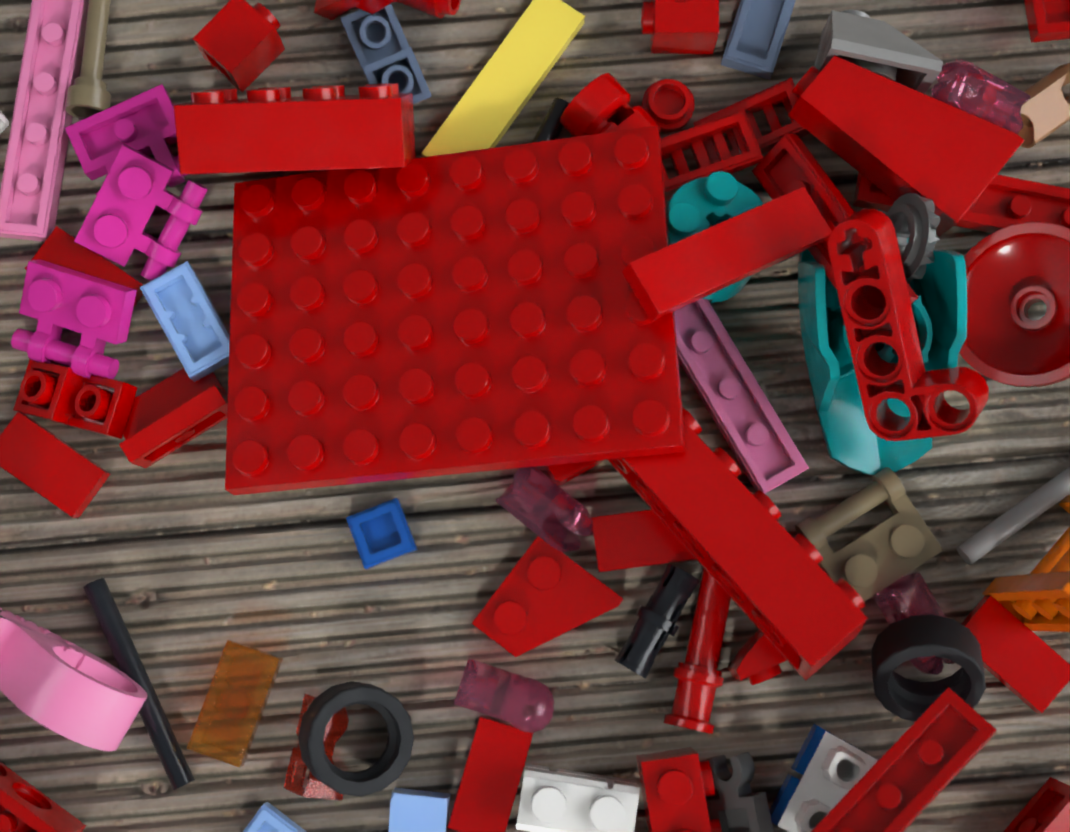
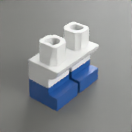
[769,724,878,832]

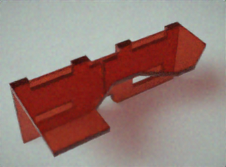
[284,694,349,801]

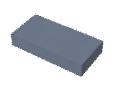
[720,0,796,80]

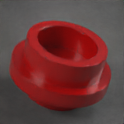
[641,79,695,132]

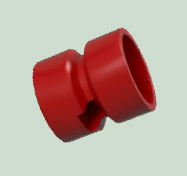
[560,73,662,137]

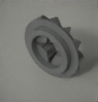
[886,193,941,284]

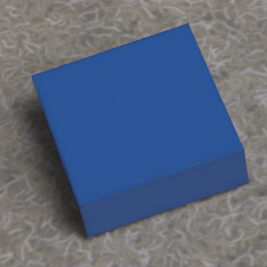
[346,498,418,570]

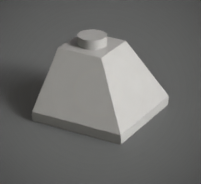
[815,10,943,94]

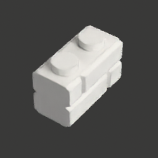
[516,763,640,832]

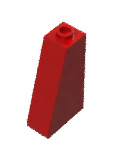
[788,55,1025,237]

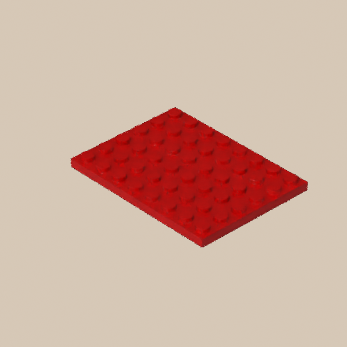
[225,126,686,495]

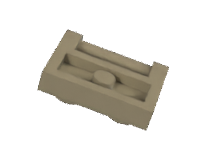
[795,467,943,601]

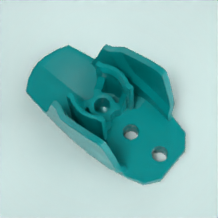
[798,209,967,476]

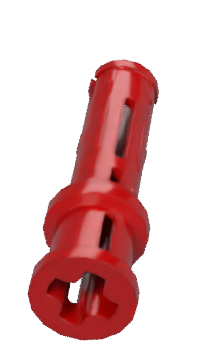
[663,567,731,734]

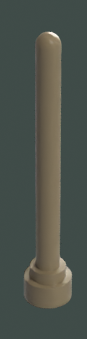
[65,0,111,120]

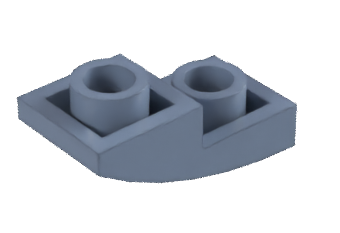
[340,4,432,104]

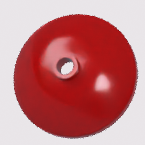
[959,222,1070,388]

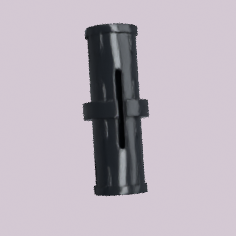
[614,563,700,679]

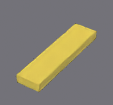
[421,0,585,157]

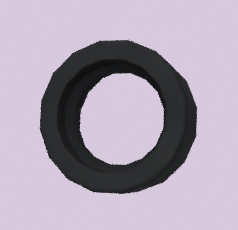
[871,615,986,722]
[298,681,414,797]

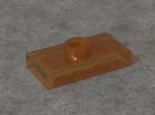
[187,640,283,768]

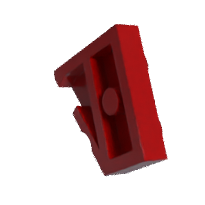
[472,535,624,657]

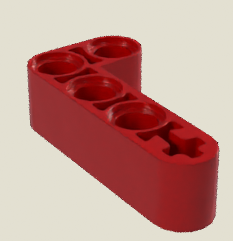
[828,209,989,441]

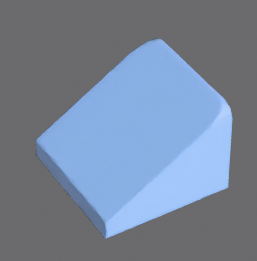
[389,787,451,832]

